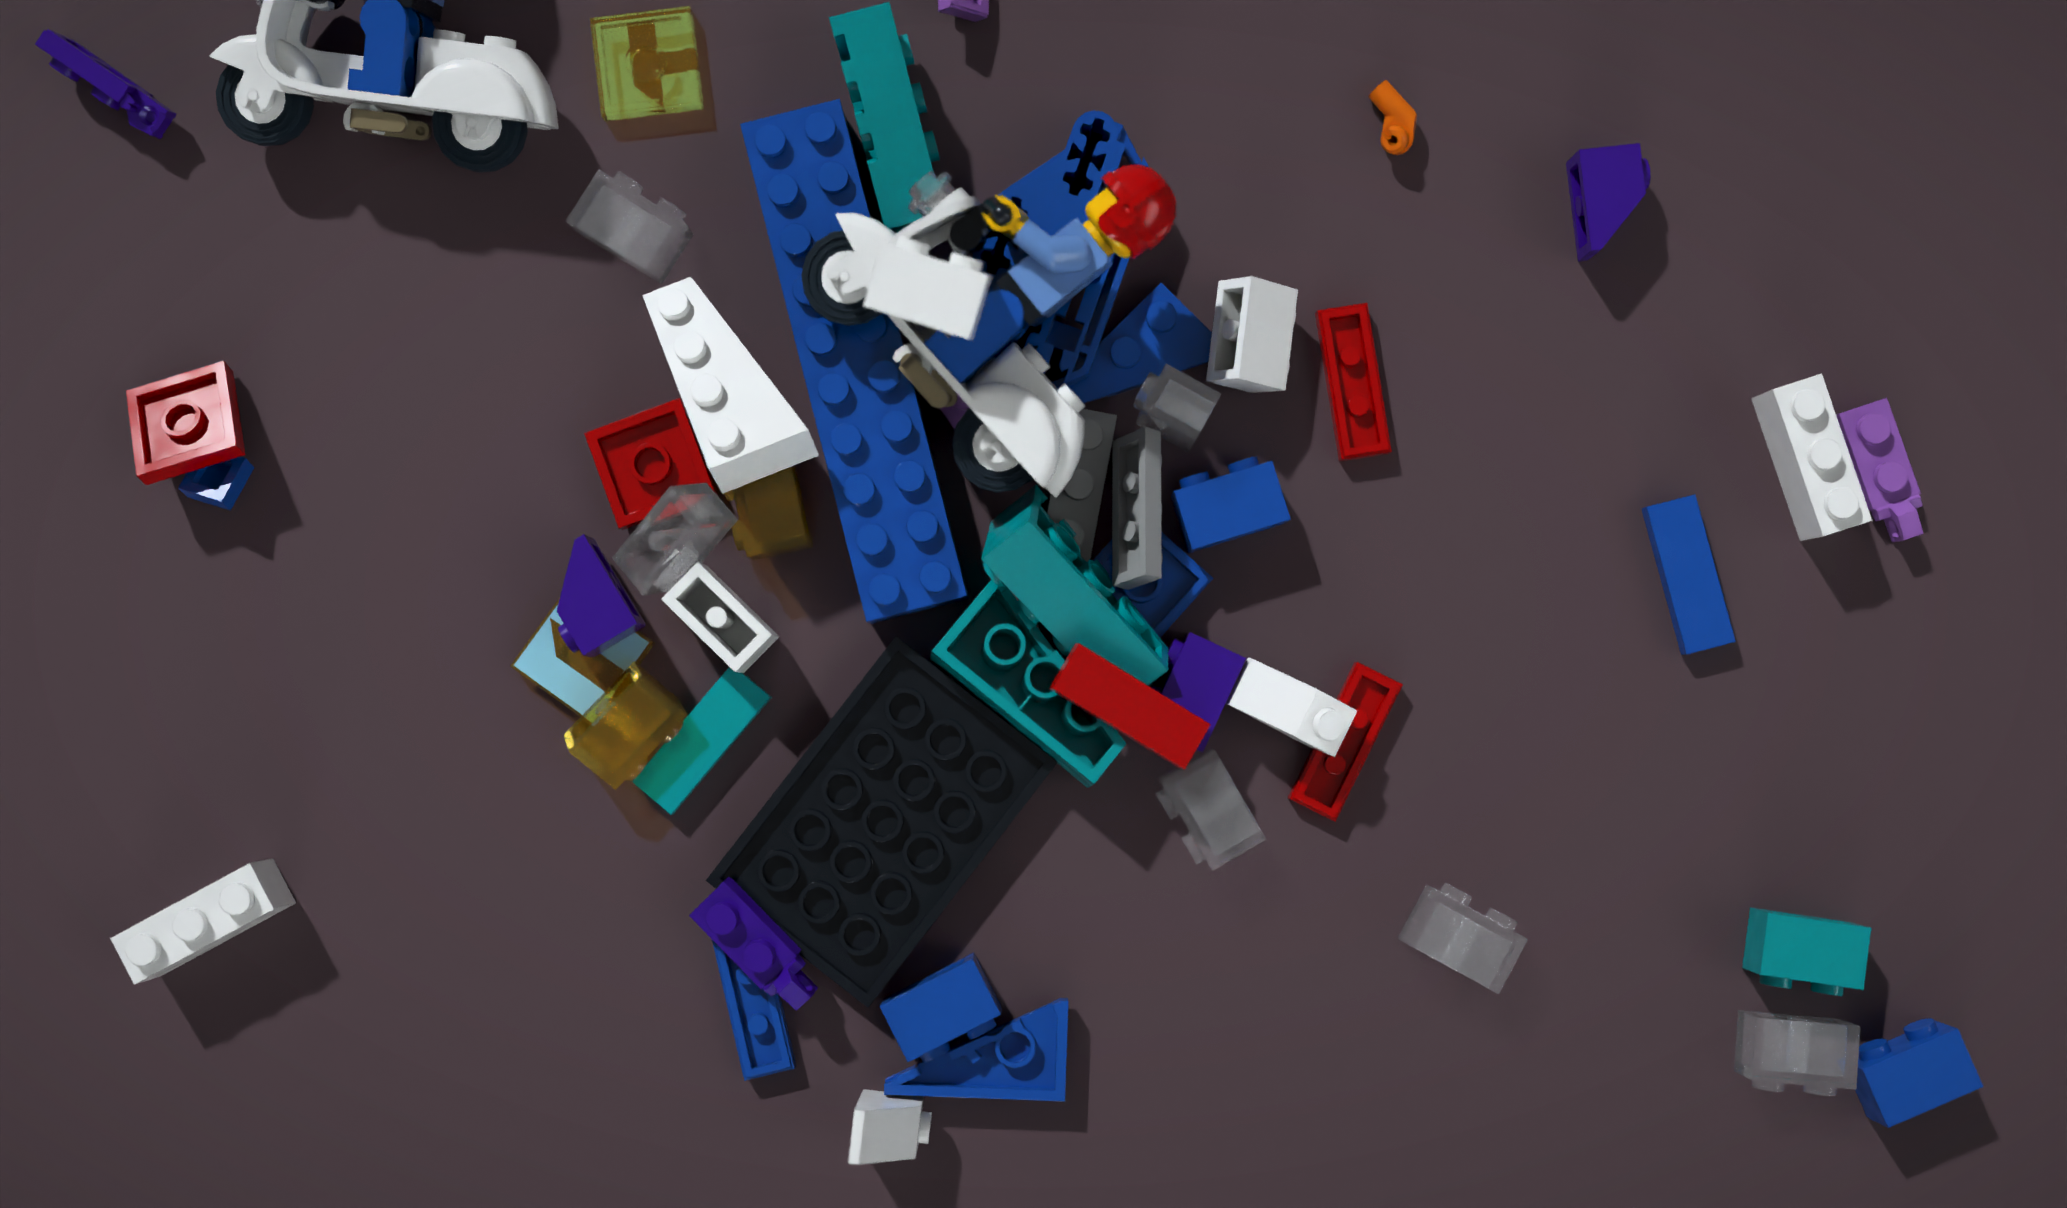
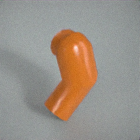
[1368,79,1417,155]

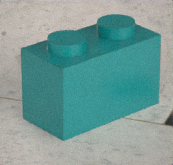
[1742,907,1871,996]

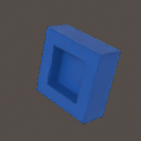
[178,456,255,511]

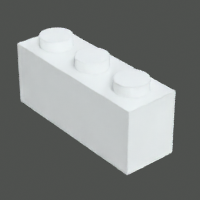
[1751,373,1872,541]
[110,858,296,985]

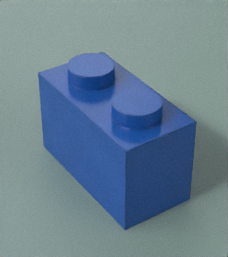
[1171,456,1291,554]
[880,952,1002,1063]
[1842,1018,1984,1128]

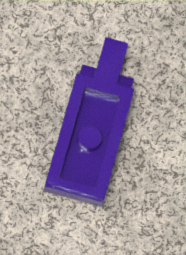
[35,29,177,139]
[689,877,818,1011]

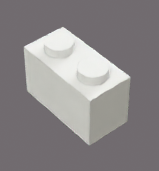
[863,236,993,340]
[1206,276,1298,393]
[661,562,780,673]

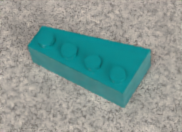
[829,2,949,234]
[981,485,1169,685]
[930,580,1127,788]

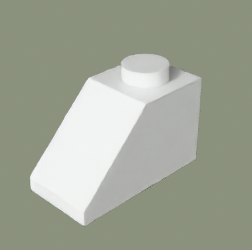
[1226,657,1357,757]
[848,1089,932,1165]

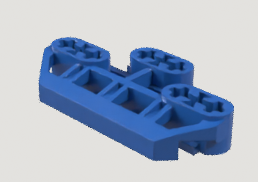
[973,110,1149,389]

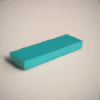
[632,667,772,815]

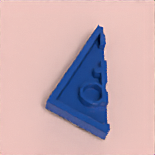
[1070,283,1212,404]
[884,998,1069,1101]

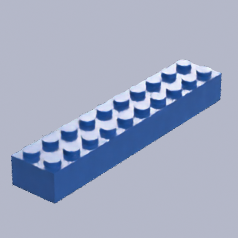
[740,99,969,624]

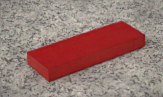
[1315,303,1392,462]
[1049,643,1211,770]
[1288,662,1403,822]

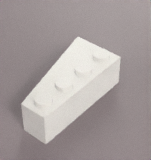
[642,277,819,494]

